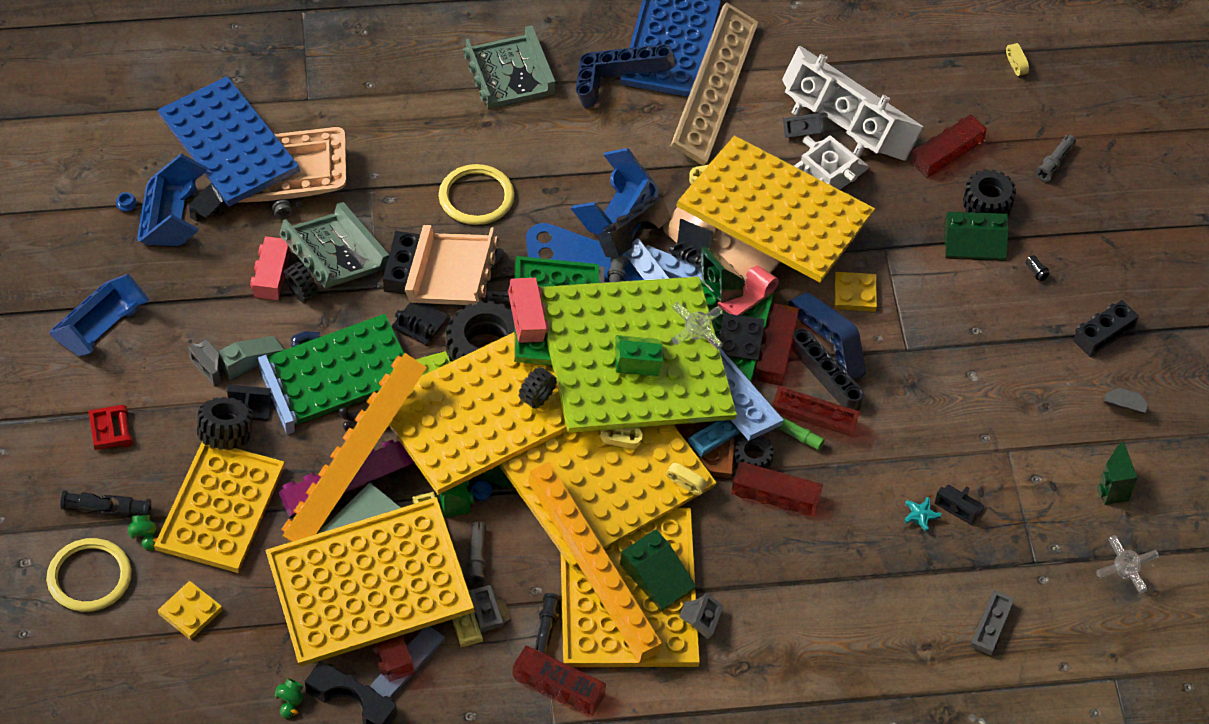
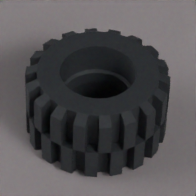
[963,169,1016,216]
[197,397,253,450]

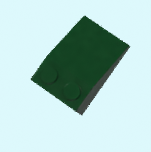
[620,529,696,612]

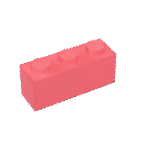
[250,236,291,301]
[508,278,549,343]

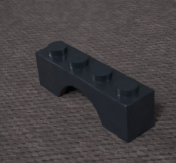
[597,196,671,257]
[304,661,397,724]

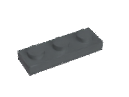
[970,590,1015,655]

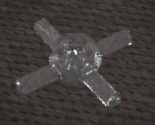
[672,302,723,349]
[1096,535,1159,593]

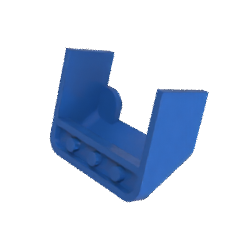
[571,148,658,239]
[137,153,208,246]
[49,273,150,357]

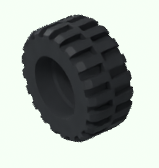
[446,301,514,362]

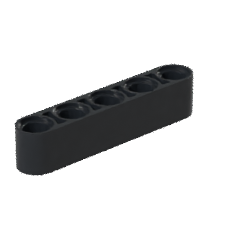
[791,328,864,413]

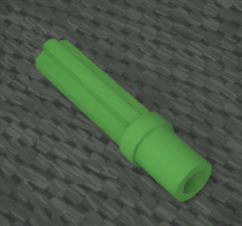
[777,416,825,450]

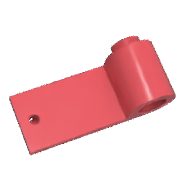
[718,266,779,316]

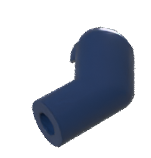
[290,331,320,347]

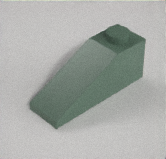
[218,336,284,381]

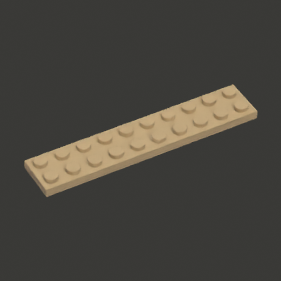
[670,2,758,166]

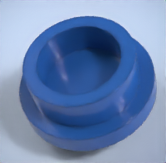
[116,192,137,212]
[470,480,492,501]

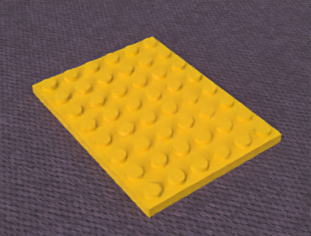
[676,135,875,282]
[388,332,567,495]
[499,424,716,568]
[266,497,475,667]
[560,508,699,667]

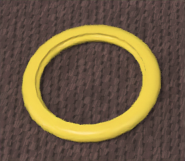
[439,164,515,225]
[46,538,132,612]

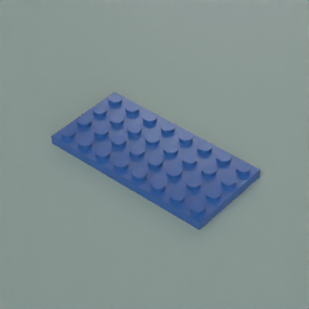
[621,0,721,97]
[158,76,300,206]

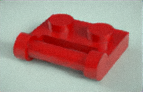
[88,405,133,450]

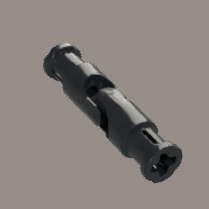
[60,490,152,517]

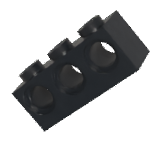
[383,231,420,295]
[1073,300,1139,357]

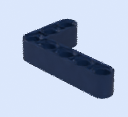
[576,44,676,108]
[788,292,866,380]

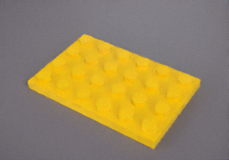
[154,441,285,573]

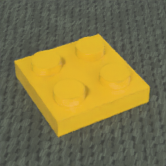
[835,272,877,312]
[158,581,223,640]

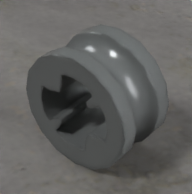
[272,200,292,219]

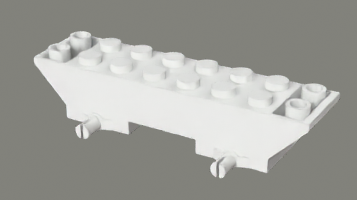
[782,46,924,161]
[794,136,869,190]

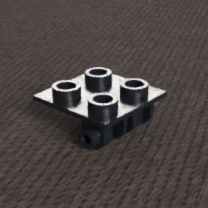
[669,219,713,267]
[392,302,449,344]
[718,313,765,360]

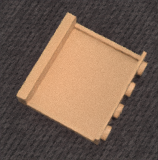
[405,225,500,305]

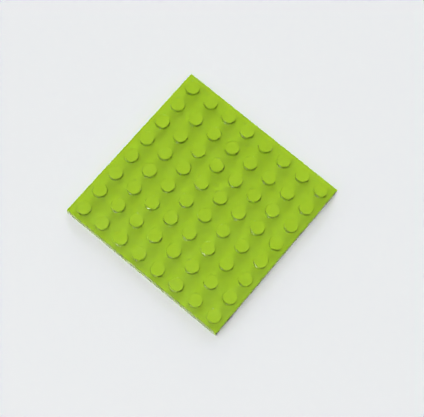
[540,277,737,433]

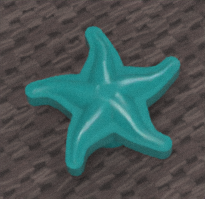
[904,497,941,531]

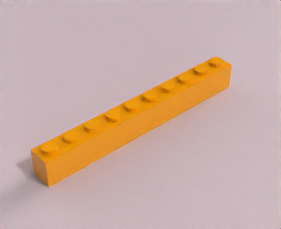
[281,353,427,542]
[528,462,662,663]

